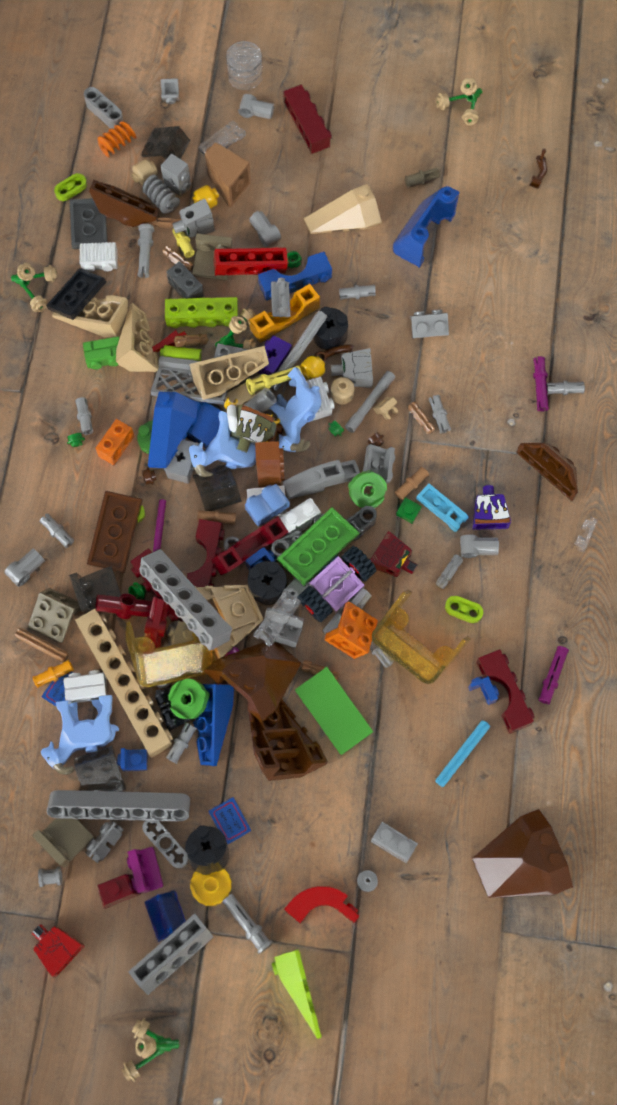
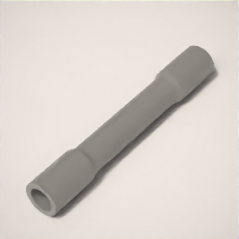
[345,371,395,433]

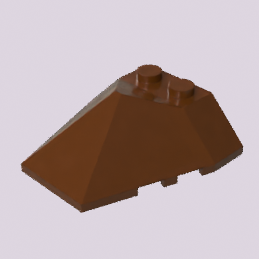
[204,640,301,723]
[247,699,328,781]
[472,809,573,898]

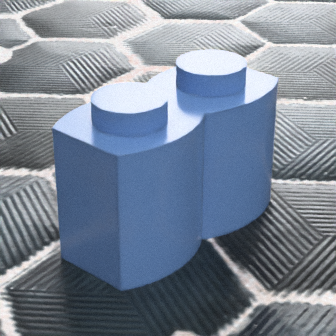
[245,484,290,527]

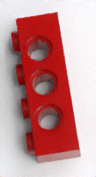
[213,248,288,276]

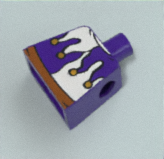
[472,485,511,530]

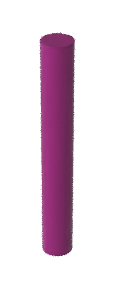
[153,499,166,552]

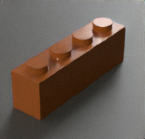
[255,441,285,488]

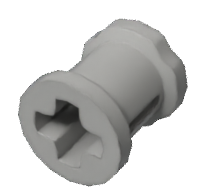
[38,866,62,887]

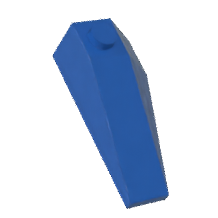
[148,392,200,468]
[193,684,234,766]

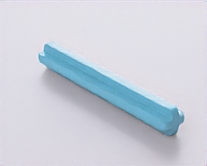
[435,720,490,787]

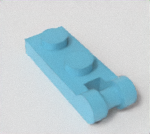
[416,484,469,532]

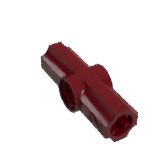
[95,593,152,619]
[141,596,169,658]

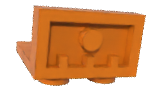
[324,602,378,659]

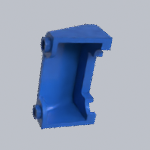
[393,187,460,268]

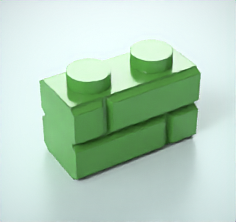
[83,336,119,370]

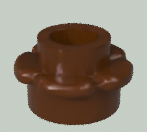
[367,432,384,447]
[142,467,157,485]

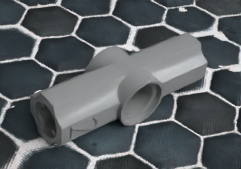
[322,587,372,634]

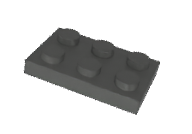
[70,198,108,249]

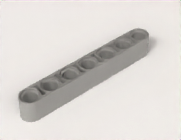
[47,790,190,821]

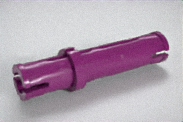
[533,356,549,412]
[538,646,569,705]

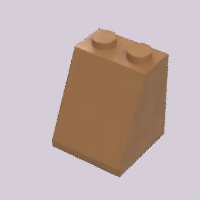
[205,142,251,207]

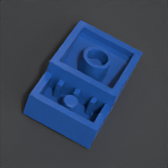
[187,401,221,449]

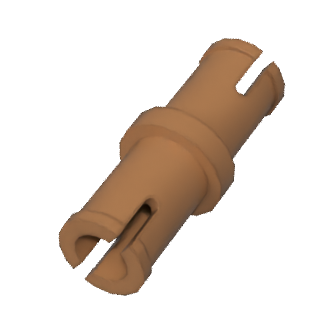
[394,467,429,500]
[197,510,236,525]

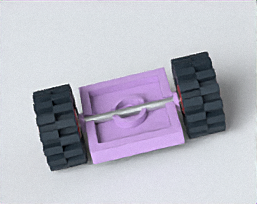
[297,545,377,623]

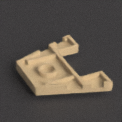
[194,585,264,659]

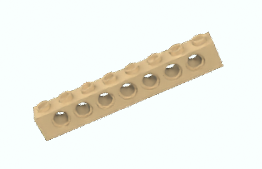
[75,609,173,758]

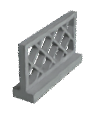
[151,356,228,405]

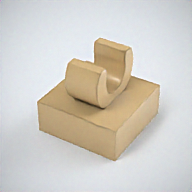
[373,397,398,419]

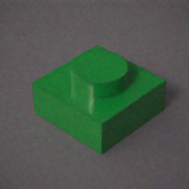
[396,497,422,524]

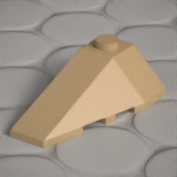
[304,184,382,234]
[52,295,128,338]
[116,303,158,372]
[189,346,269,400]

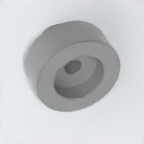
[357,870,378,892]

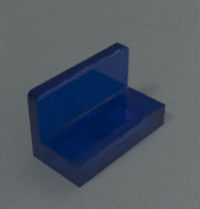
[144,890,186,942]

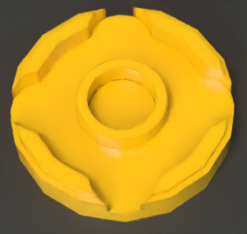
[190,868,232,906]

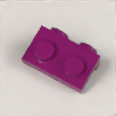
[127,847,164,893]

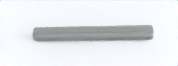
[271,311,327,391]

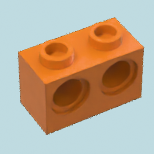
[95,419,135,465]

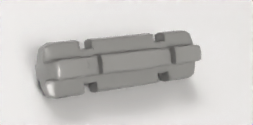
[436,554,463,589]

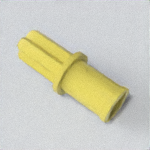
[172,229,195,258]

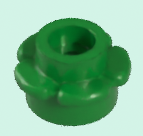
[287,251,302,268]
[328,420,345,437]
[67,433,85,447]
[128,582,146,600]

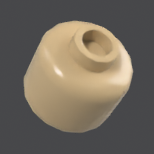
[131,159,158,186]
[330,377,355,405]

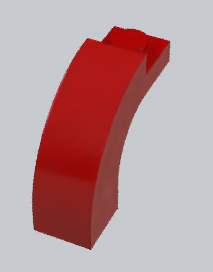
[284,886,359,924]

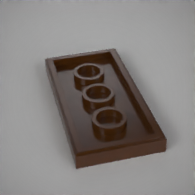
[87,491,143,573]

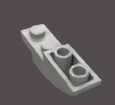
[283,460,360,499]

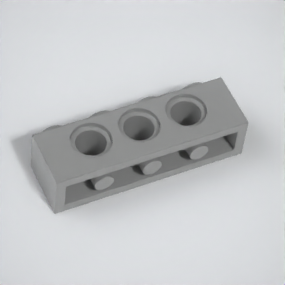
[128,914,214,995]

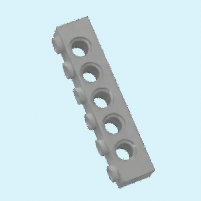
[139,549,232,651]

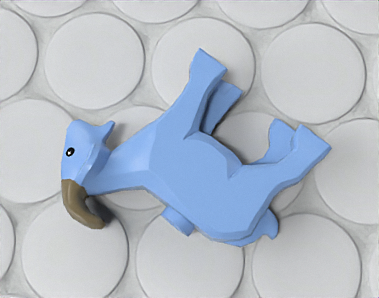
[269,367,321,452]
[189,411,256,477]
[41,695,119,775]

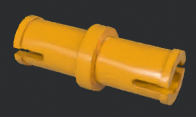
[32,659,74,688]

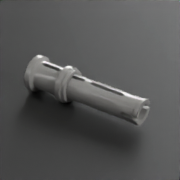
[138,224,154,278]
[222,893,273,954]

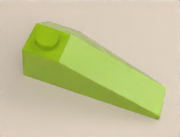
[272,949,322,1039]

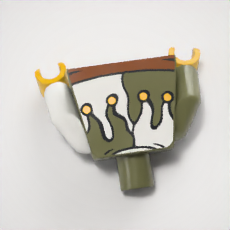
[224,397,280,453]

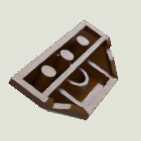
[89,180,159,227]
[516,443,578,501]

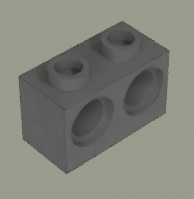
[166,261,204,299]

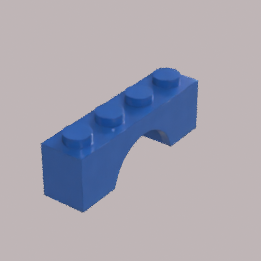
[258,252,332,301]

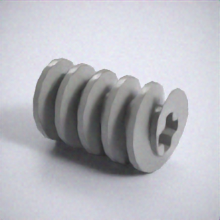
[142,175,180,214]

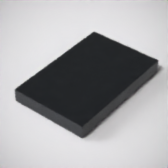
[46,268,106,320]

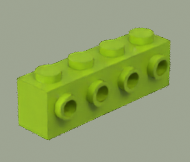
[165,297,238,328]

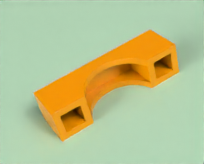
[249,284,320,343]

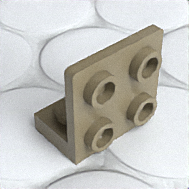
[192,234,233,280]
[28,588,83,643]
[32,818,94,867]

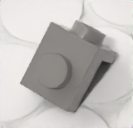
[161,79,180,104]

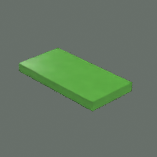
[277,507,359,587]
[295,667,373,755]

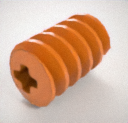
[97,121,137,157]

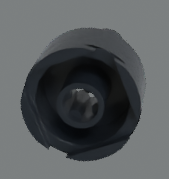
[313,306,348,350]
[248,561,287,605]
[185,825,229,875]

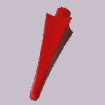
[152,330,187,352]

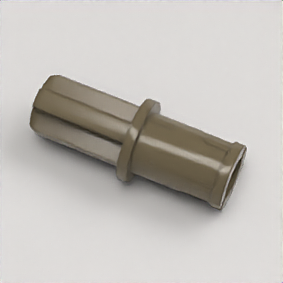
[405,168,440,187]

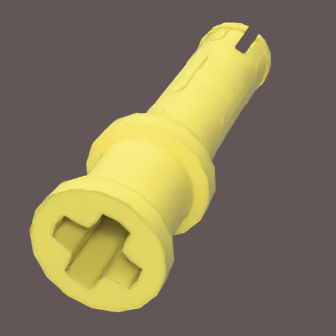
[246,365,302,395]

